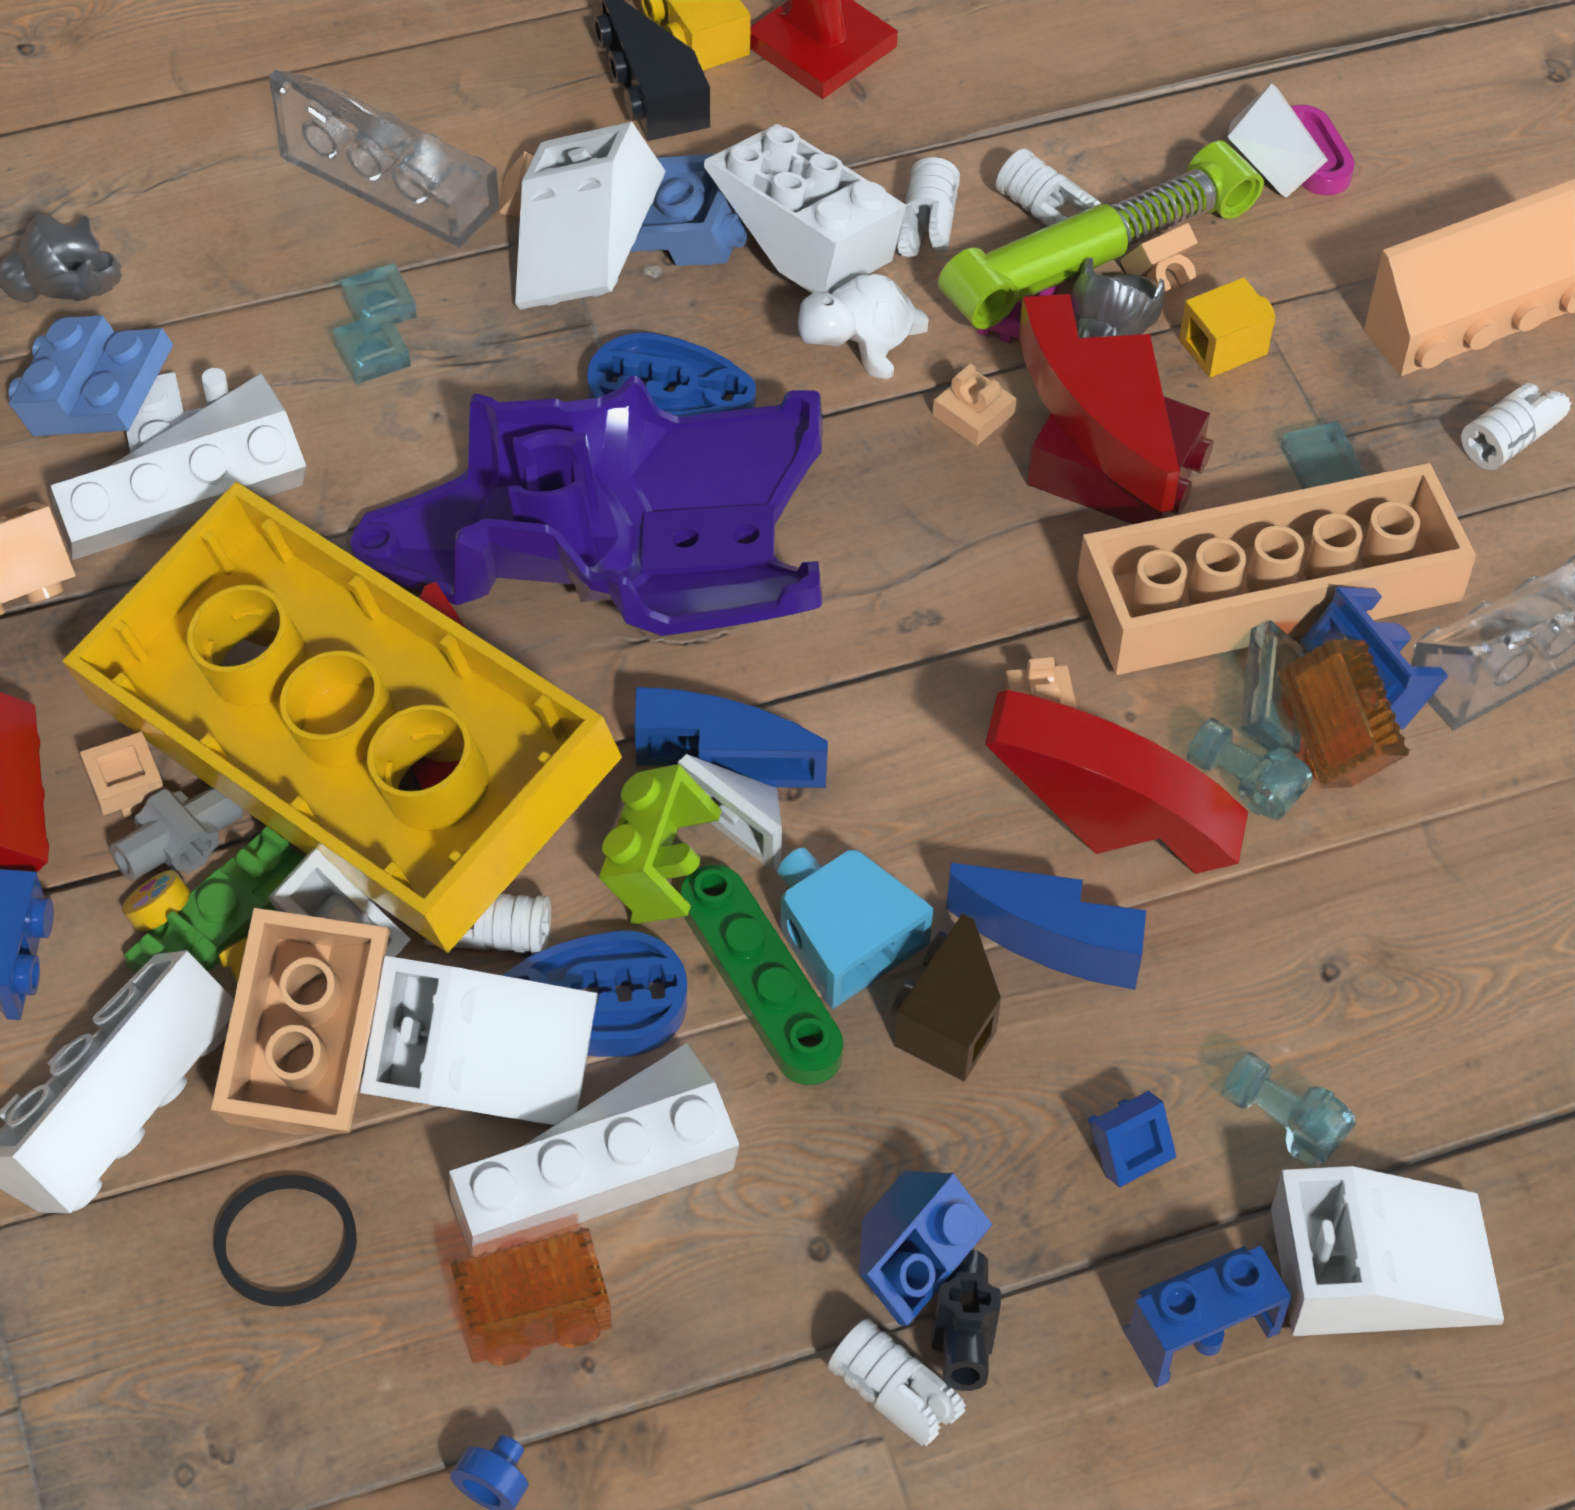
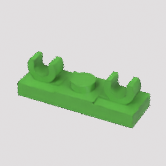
[124,826,305,973]

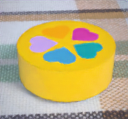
[122,870,190,931]

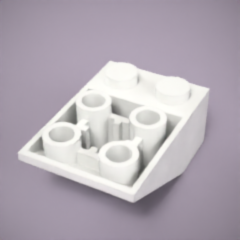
[515,121,666,310]
[704,124,907,294]
[360,956,598,1125]
[1271,1166,1504,1336]

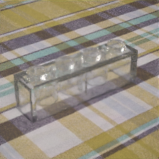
[269,69,499,248]
[1411,554,1575,731]

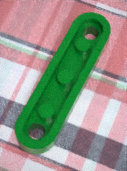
[681,865,843,1085]

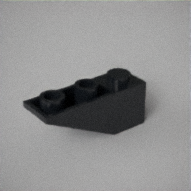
[594,0,710,141]

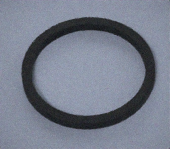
[214,1175,357,1307]

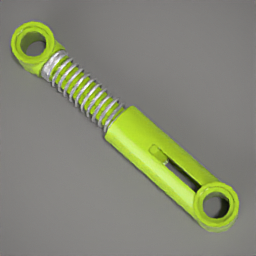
[938,140,1264,329]

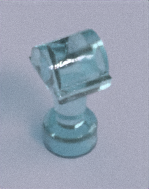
[1186,717,1313,820]
[1221,1051,1356,1167]

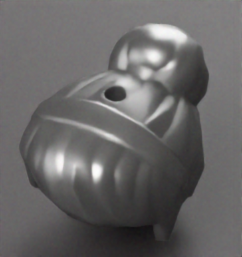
[0,214,122,303]
[1071,257,1165,338]

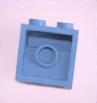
[630,153,747,266]
[9,315,173,436]

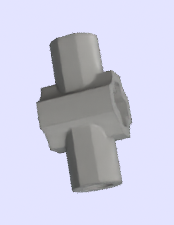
[110,787,243,881]

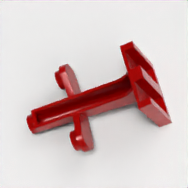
[750,0,898,100]

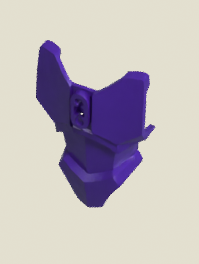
[351,376,823,636]

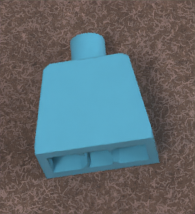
[777,848,933,1010]

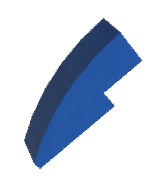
[635,687,828,788]
[946,863,1146,990]

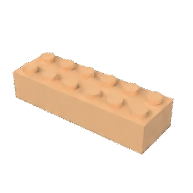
[1077,463,1476,675]

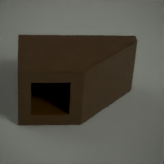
[890,913,1001,1082]

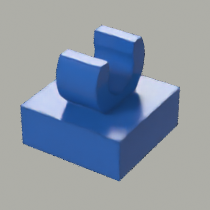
[1088,1090,1177,1188]

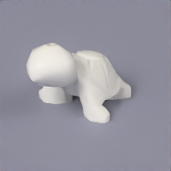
[798,274,929,380]

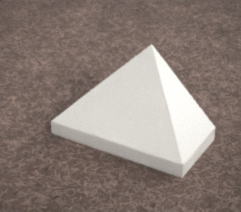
[1228,83,1328,198]
[678,754,782,871]

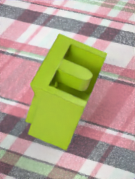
[599,764,722,925]

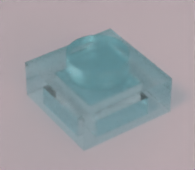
[340,263,417,335]
[333,311,411,385]

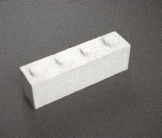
[50,373,306,560]
[0,950,234,1213]
[449,1043,739,1259]

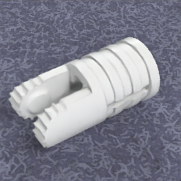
[996,148,1101,227]
[897,157,960,257]
[1461,383,1572,470]
[425,893,551,955]
[828,1319,966,1446]

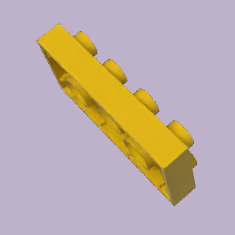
[62,481,622,953]

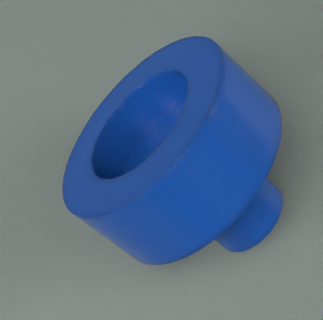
[450,1435,529,1510]

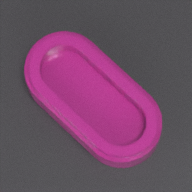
[1291,105,1355,195]

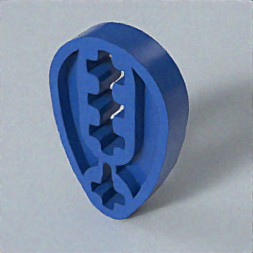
[587,333,756,417]
[502,931,688,1057]

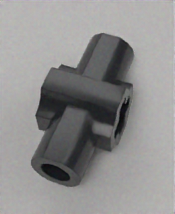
[931,1250,1001,1391]

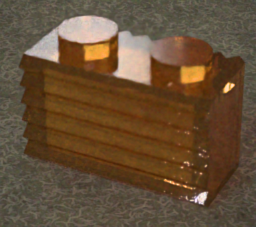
[1277,640,1410,788]
[450,1227,612,1366]

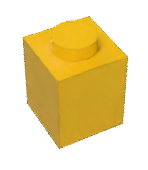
[1179,277,1276,378]

